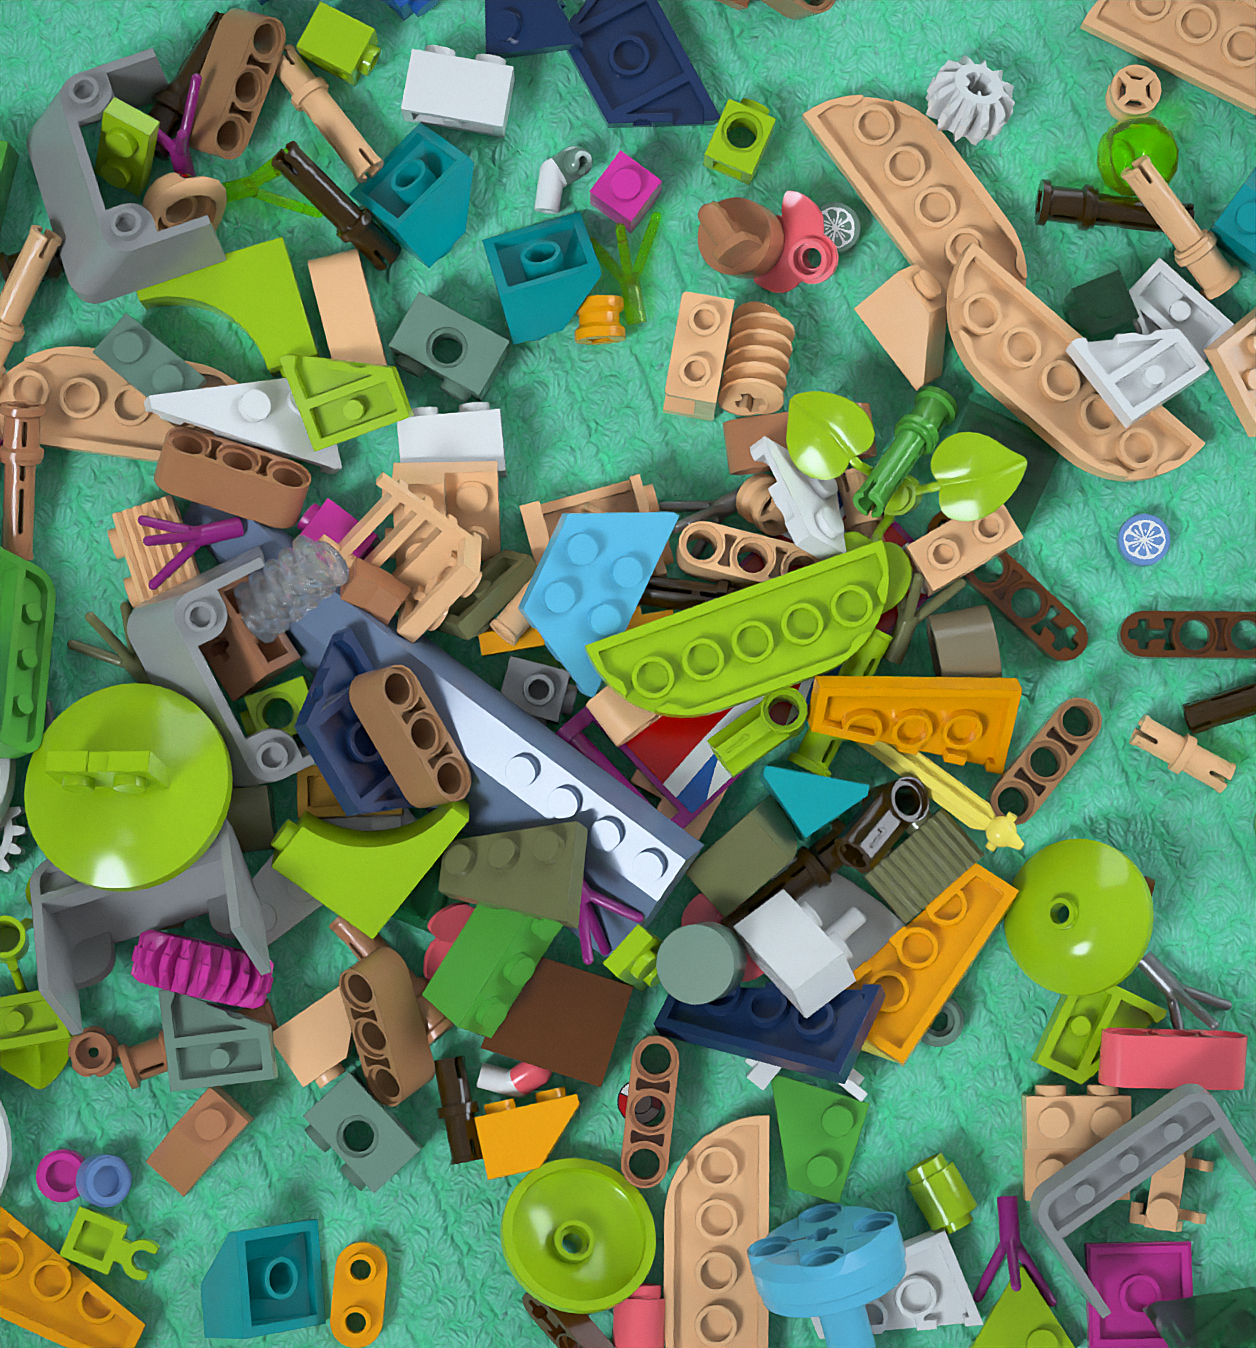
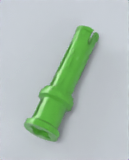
[853,386,959,518]

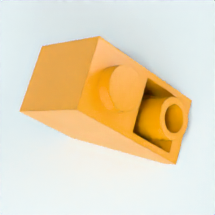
[474,1087,581,1180]

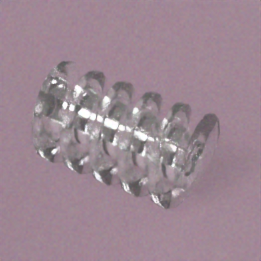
[234,535,349,643]

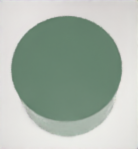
[656,922,747,1004]

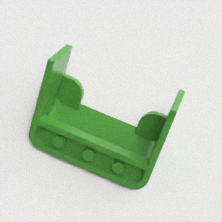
[0,547,56,759]

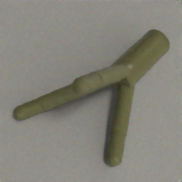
[882,573,966,665]
[67,602,152,685]

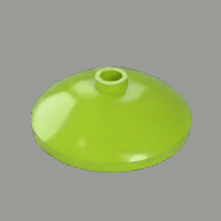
[1004,839,1154,996]
[500,1158,656,1314]

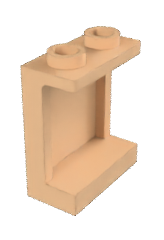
[663,292,735,421]
[519,474,674,577]

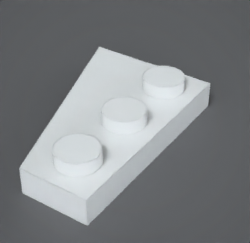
[810,1228,984,1339]

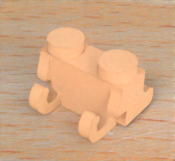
[1128,1148,1214,1232]

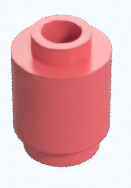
[612,1283,665,1348]

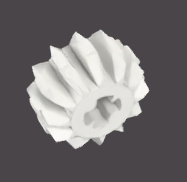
[925,55,1015,146]

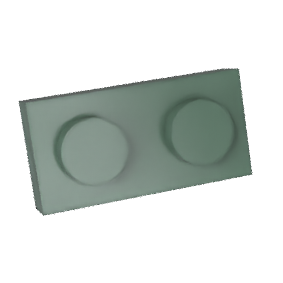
[93,313,208,398]

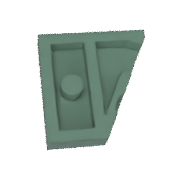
[158,989,278,1092]

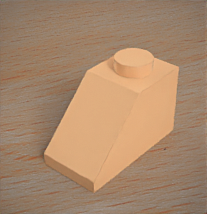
[854,263,947,391]
[273,986,354,1089]

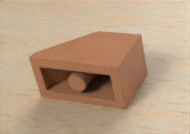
[146,1086,255,1197]

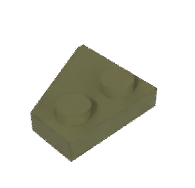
[435,549,538,640]

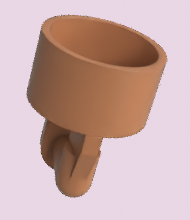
[698,197,784,279]

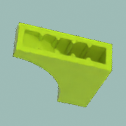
[136,237,320,378]
[270,799,470,939]

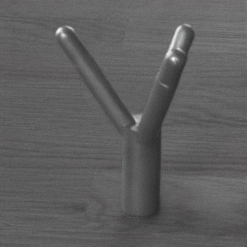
[658,486,741,559]
[1137,951,1232,1030]

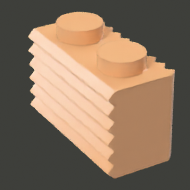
[107,495,201,608]

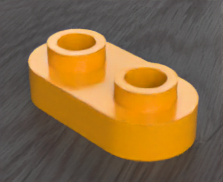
[330,1241,389,1348]

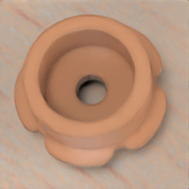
[68,1026,119,1077]

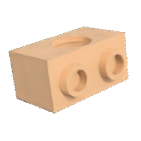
[904,504,1024,597]

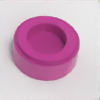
[36,1149,85,1202]

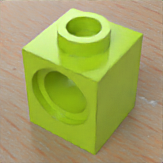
[296,1,381,86]
[703,98,776,186]
[240,676,310,739]

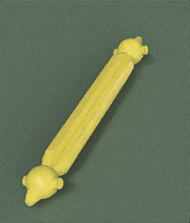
[854,741,1025,852]

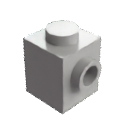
[501,656,578,727]

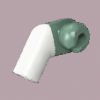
[534,146,593,214]

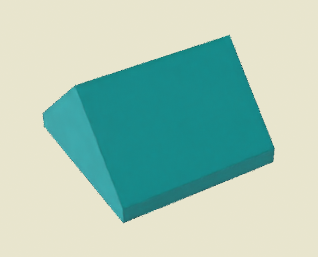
[759,765,870,840]

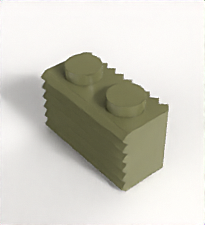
[862,807,984,924]

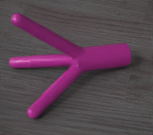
[157,73,202,177]
[138,515,244,590]
[578,877,643,965]
[973,1196,1057,1307]

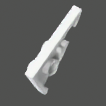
[144,378,342,474]

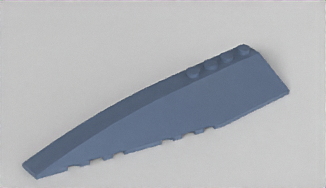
[182,501,704,959]

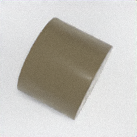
[926,604,1002,678]

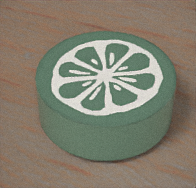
[819,202,861,256]

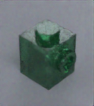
[1063,269,1139,342]

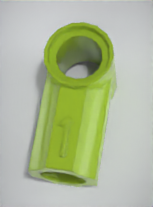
[707,687,807,778]

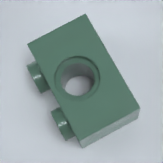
[389,292,511,403]
[303,1071,423,1193]

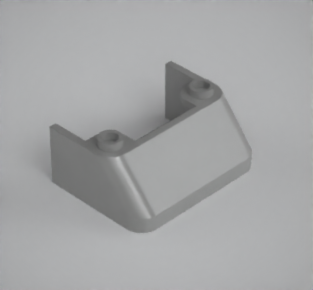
[26,48,227,304]
[127,545,315,789]
[30,818,271,1035]
[1030,1083,1256,1319]

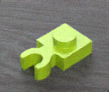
[59,1205,160,1280]

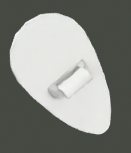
[771,858,906,972]

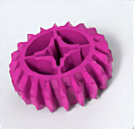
[131,930,274,1009]

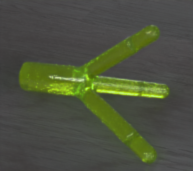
[221,148,323,218]
[590,211,662,326]

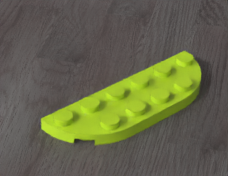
[584,540,889,718]

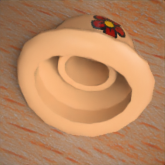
[142,171,227,232]

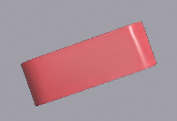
[1098,1027,1248,1090]

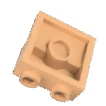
[382,461,501,568]
[1021,1084,1132,1201]

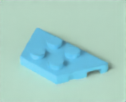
[518,511,679,698]

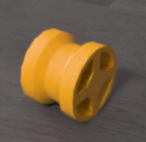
[574,295,626,345]

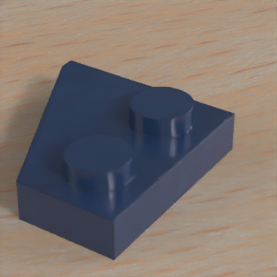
[485,0,583,59]

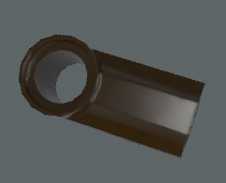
[834,776,930,874]

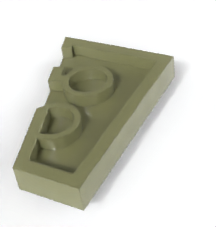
[438,821,588,929]

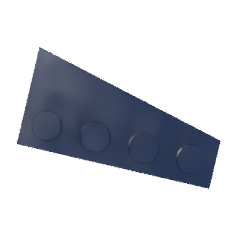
[654,982,886,1084]

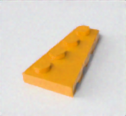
[807,676,1022,775]
[846,863,1019,1066]
[0,1206,147,1348]

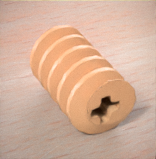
[717,301,795,416]

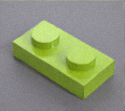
[94,97,160,197]
[603,924,663,992]
[0,990,73,1052]

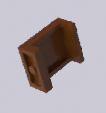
[475,957,633,1087]

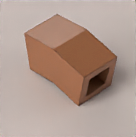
[340,557,412,625]

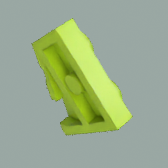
[279,354,414,452]
[1031,986,1167,1085]
[968,1265,1075,1348]

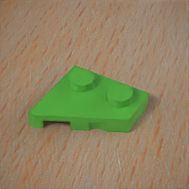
[771,1074,869,1203]

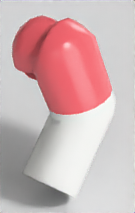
[477,1062,552,1098]

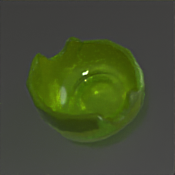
[1097,117,1179,196]

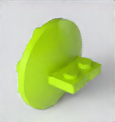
[24,683,233,892]

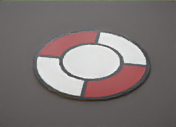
[617,1082,663,1124]

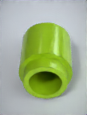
[905,1152,978,1235]

